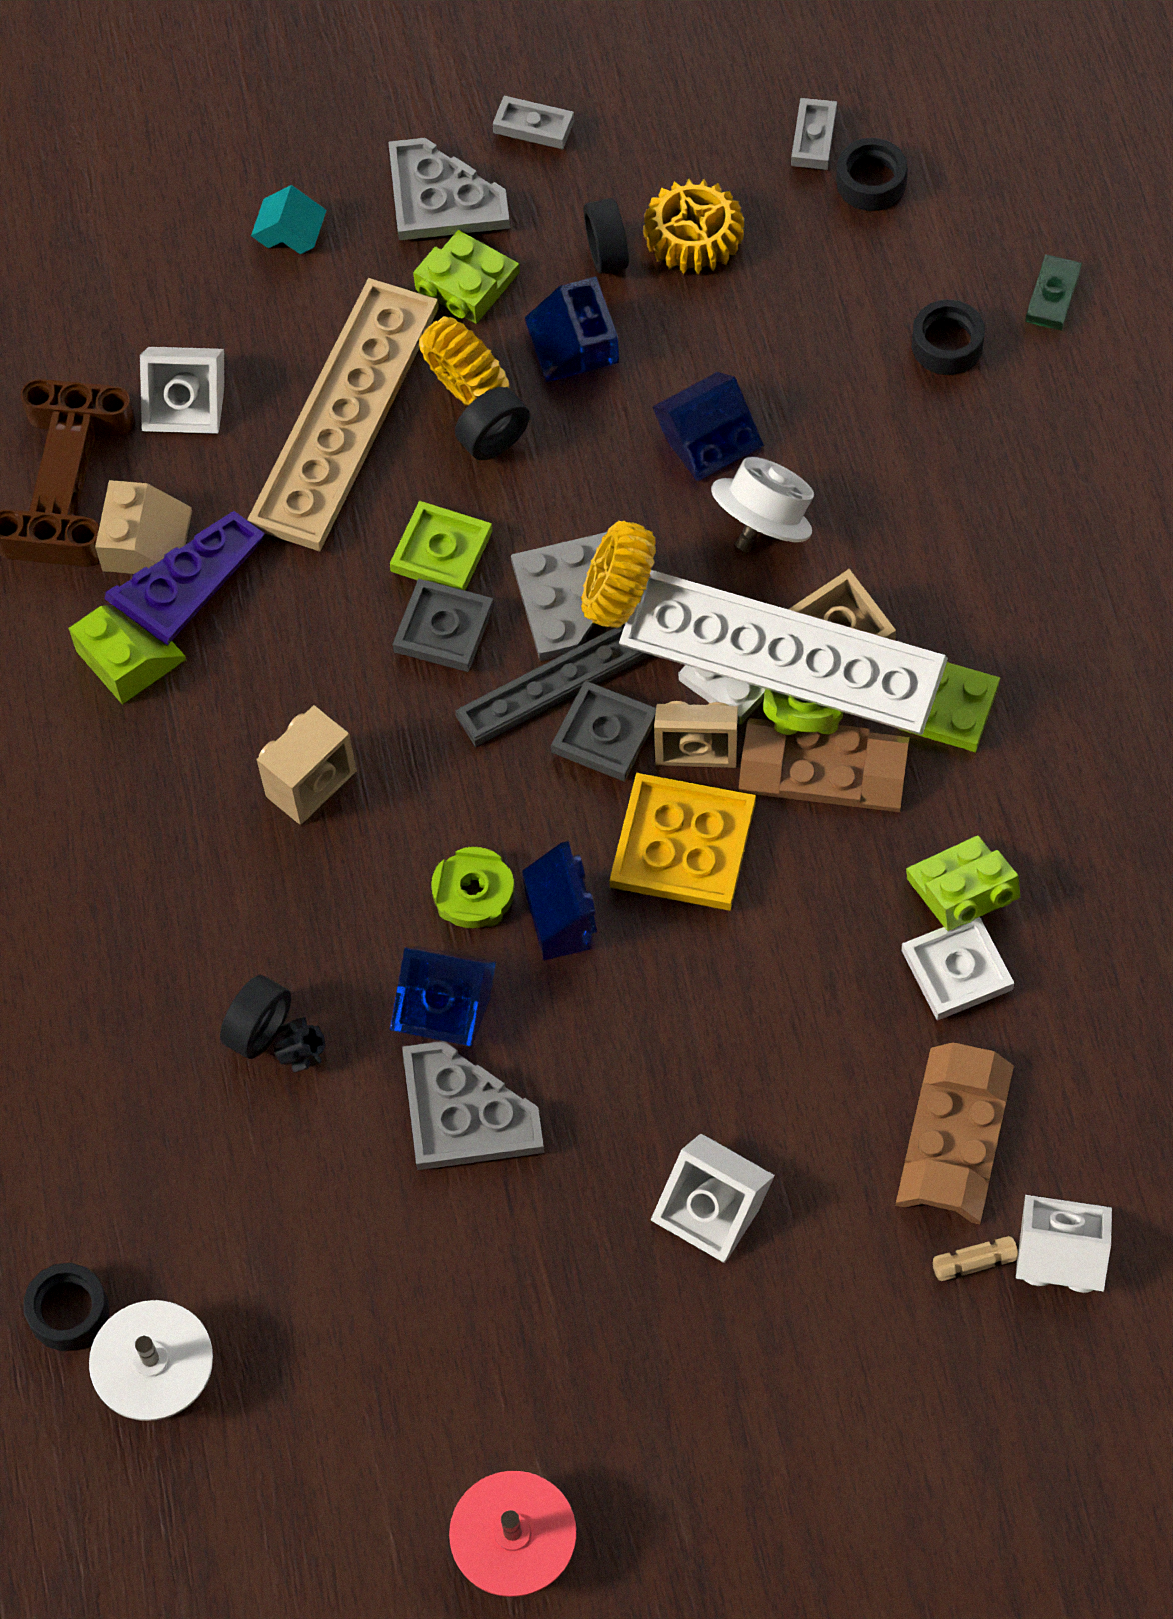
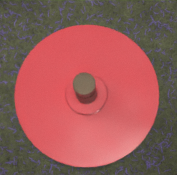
[449,1471,576,1597]

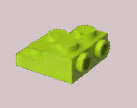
[413,230,520,324]
[906,835,1020,931]

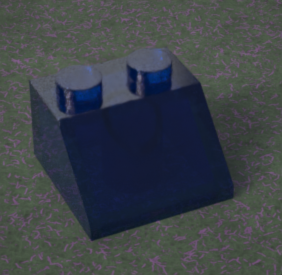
[390,946,496,1046]

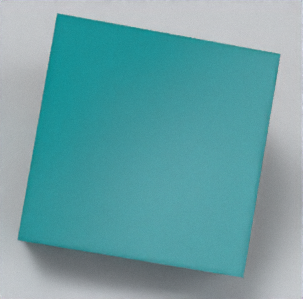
[251,185,327,254]

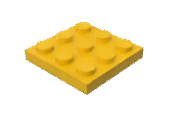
[609,773,756,911]

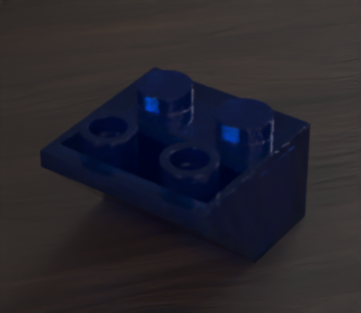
[525,276,619,382]
[652,372,764,481]
[522,841,597,961]

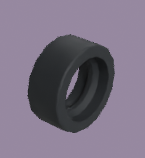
[836,137,908,211]
[583,198,629,274]
[911,299,985,375]
[455,387,530,460]
[220,975,292,1059]
[23,1263,110,1351]

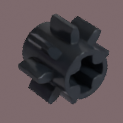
[273,1017,326,1073]

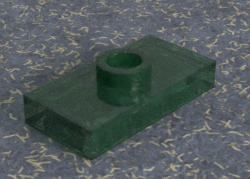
[1025,254,1082,331]

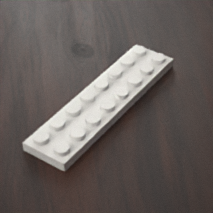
[619,570,948,735]

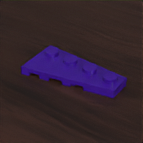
[105,511,265,646]

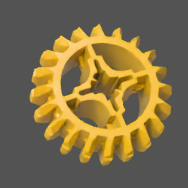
[643,178,744,275]
[419,316,509,407]
[581,521,656,629]

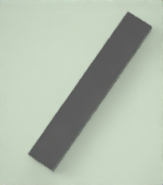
[455,624,652,747]

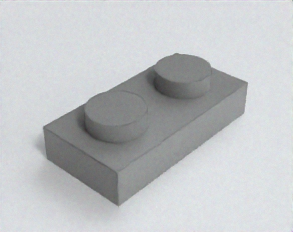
[492,96,574,149]
[791,98,837,170]

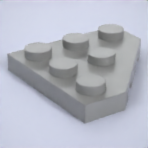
[388,138,510,240]
[511,532,607,662]
[402,1041,544,1170]

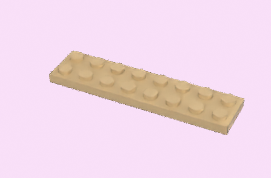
[247,278,439,551]

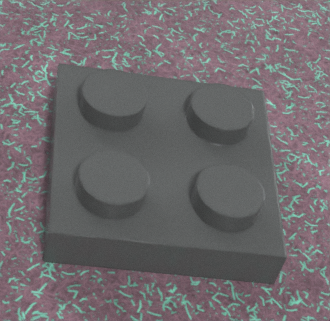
[392,578,494,672]
[551,680,656,782]

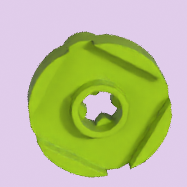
[763,689,844,735]
[431,847,515,928]

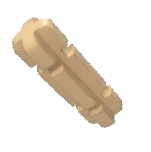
[933,1236,1018,1281]

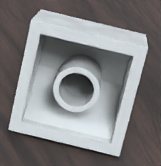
[140,347,224,433]
[651,1134,775,1263]
[1016,1195,1112,1293]

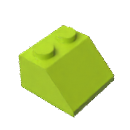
[69,605,186,704]

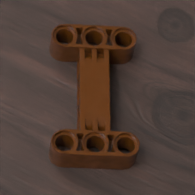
[0,379,135,567]

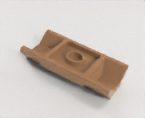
[739,718,910,812]
[895,1042,1014,1224]

